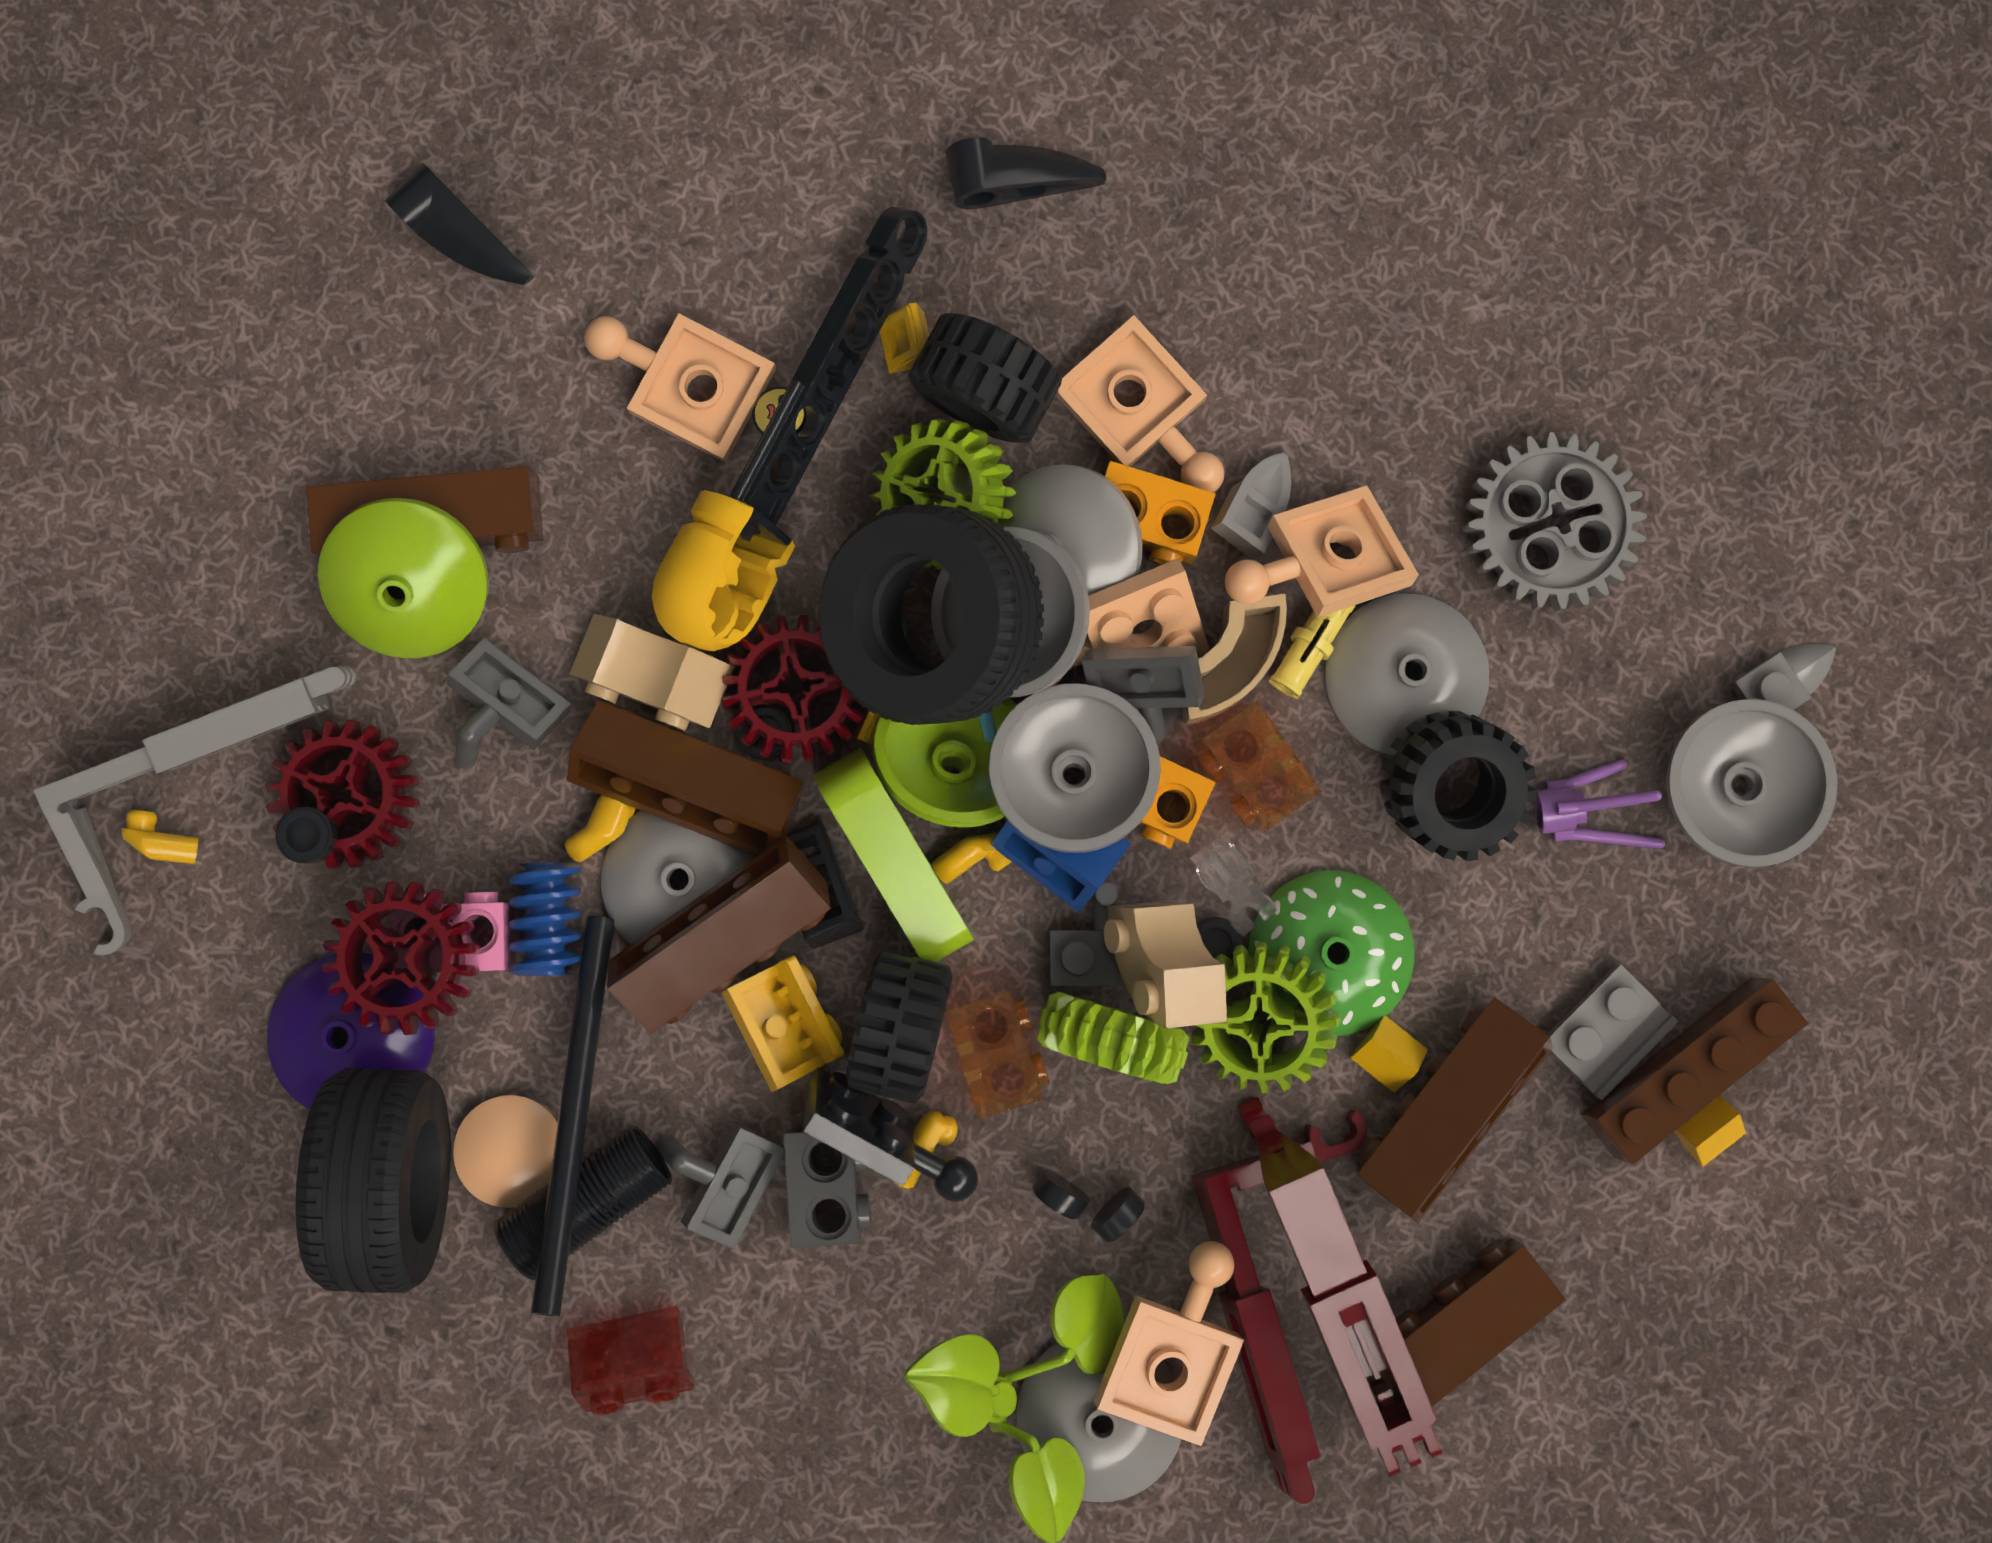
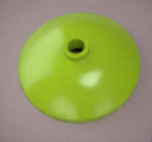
[318,498,489,658]
[873,697,1018,827]

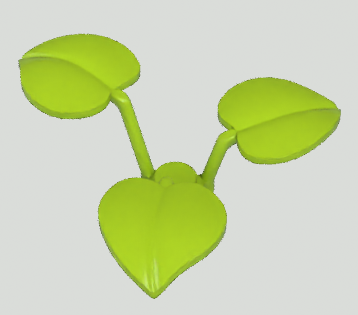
[903,1274,1124,1543]

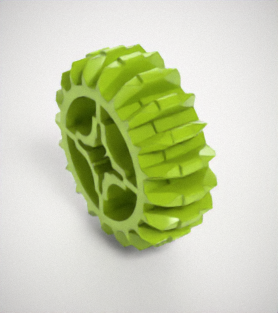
[868,418,1017,570]
[1190,941,1340,1095]
[1037,992,1189,1084]

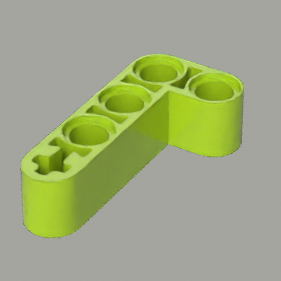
[813,747,974,962]

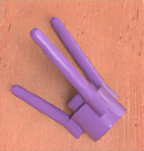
[1534,760,1665,848]

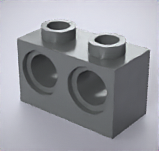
[784,1128,871,1248]

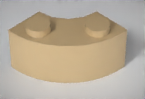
[1182,594,1287,726]
[569,614,734,731]
[1104,901,1227,1028]

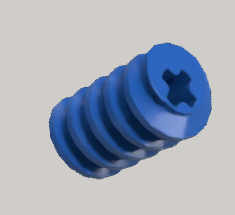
[509,863,581,976]

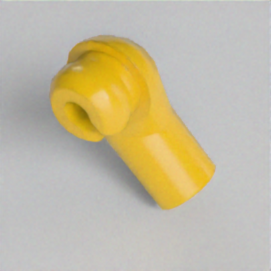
[565,795,636,862]
[121,809,199,865]
[931,832,1012,884]
[893,1110,958,1189]

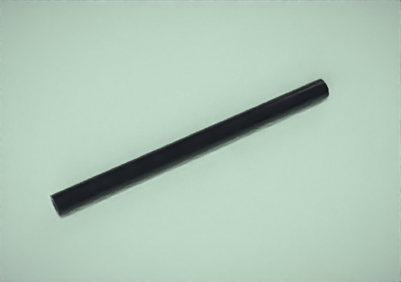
[531,916,614,1316]

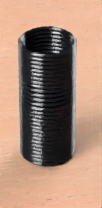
[493,1124,672,1281]

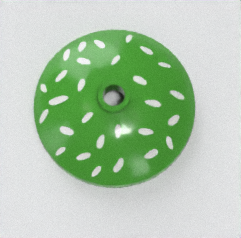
[1248,870,1414,1036]

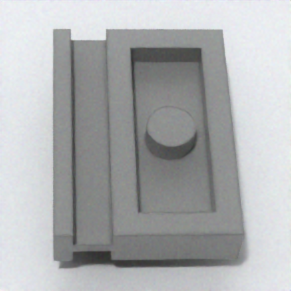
[1547,964,1679,1101]

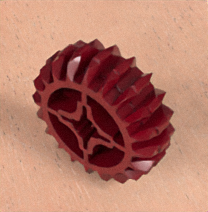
[721,615,864,764]
[265,719,420,869]
[321,881,480,1035]

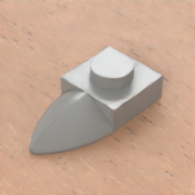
[1211,452,1291,560]
[1730,643,1836,710]

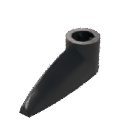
[945,137,1107,210]
[384,163,535,285]

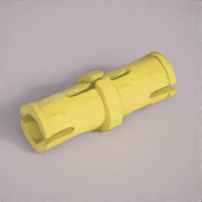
[1269,605,1356,699]

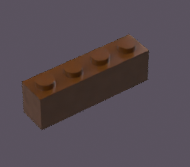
[306,466,544,557]
[567,700,804,856]
[607,835,831,1034]
[1580,977,1809,1164]
[1357,997,1554,1224]
[1366,1238,1566,1410]

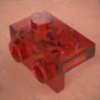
[567,1306,694,1415]

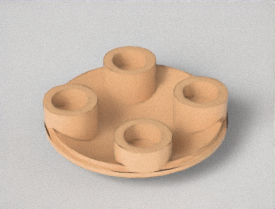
[453,1095,558,1208]

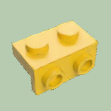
[721,955,844,1092]

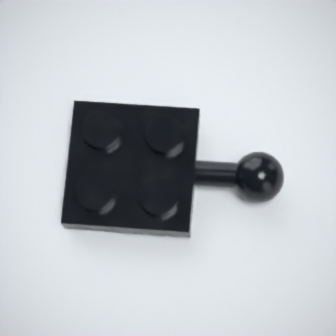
[803,1067,978,1202]

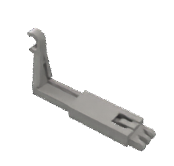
[33,665,357,955]

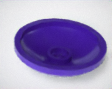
[267,953,435,1109]

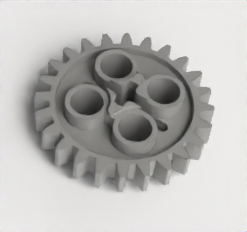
[1463,432,1647,613]

